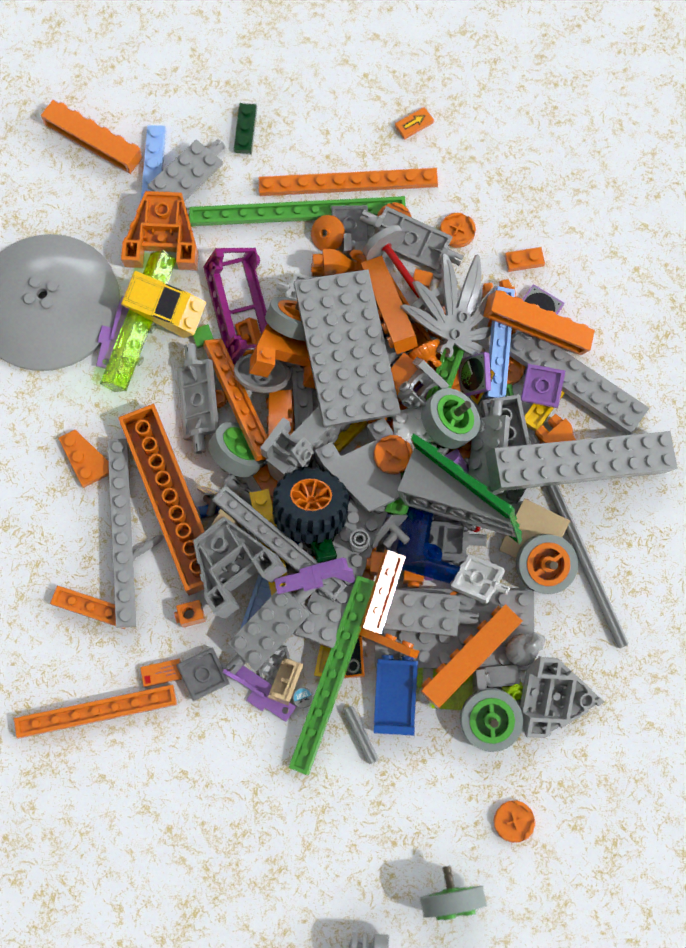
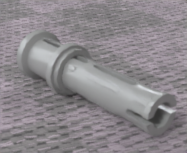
[222,474,252,505]

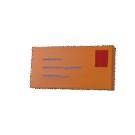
[140,659,182,687]

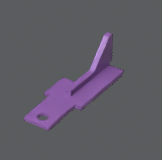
[96,296,132,370]
[275,558,355,594]
[223,665,296,722]

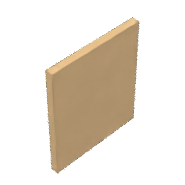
[499,498,570,558]

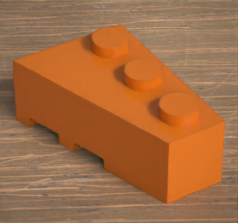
[266,390,295,437]

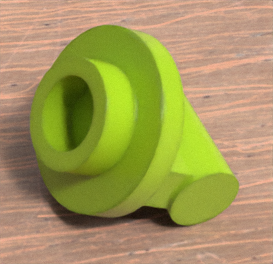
[501,680,523,701]

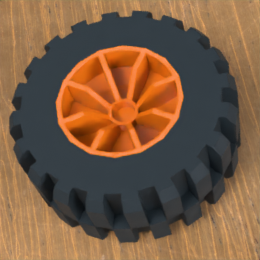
[272,468,349,544]

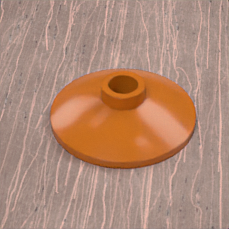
[311,215,345,251]

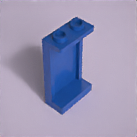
[373,655,418,736]

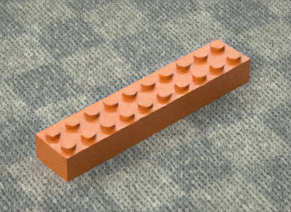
[118,403,205,596]

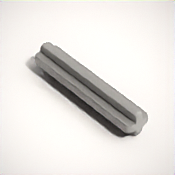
[344,706,378,764]

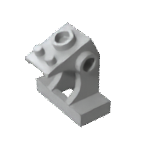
[397,357,449,408]
[260,418,314,467]

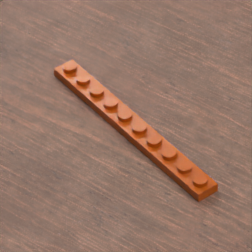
[259,168,438,196]

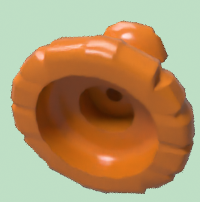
[408,339,442,368]

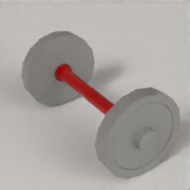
[363,225,445,323]

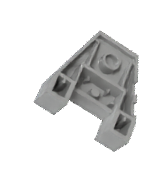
[315,418,402,513]
[193,517,287,619]

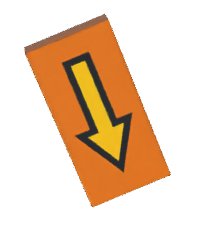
[395,107,434,140]

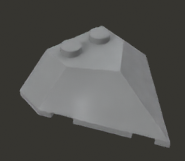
[520,657,604,738]

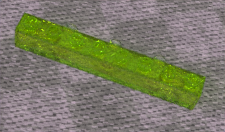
[100,250,176,392]

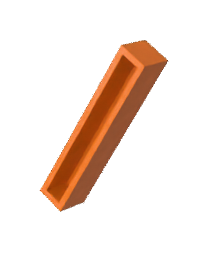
[41,100,142,174]
[361,255,418,354]
[483,290,595,355]
[421,604,523,709]

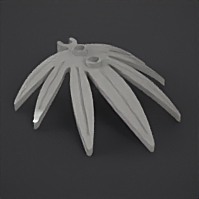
[400,254,497,358]

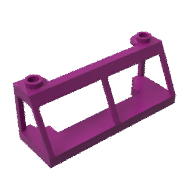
[203,248,267,365]

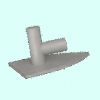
[371,515,410,549]

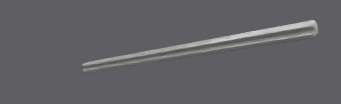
[529,434,628,648]

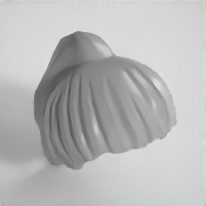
[505,632,546,666]

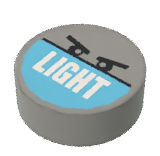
[293,687,313,708]

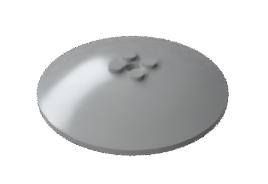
[0,234,120,371]

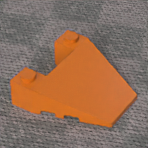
[121,191,199,270]
[249,323,316,389]

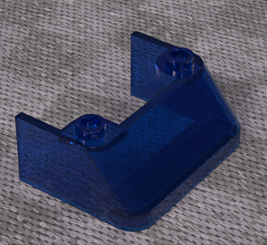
[396,506,460,584]

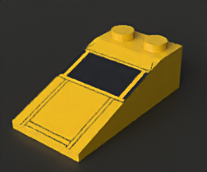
[121,271,206,338]

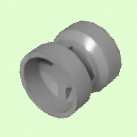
[349,529,370,553]

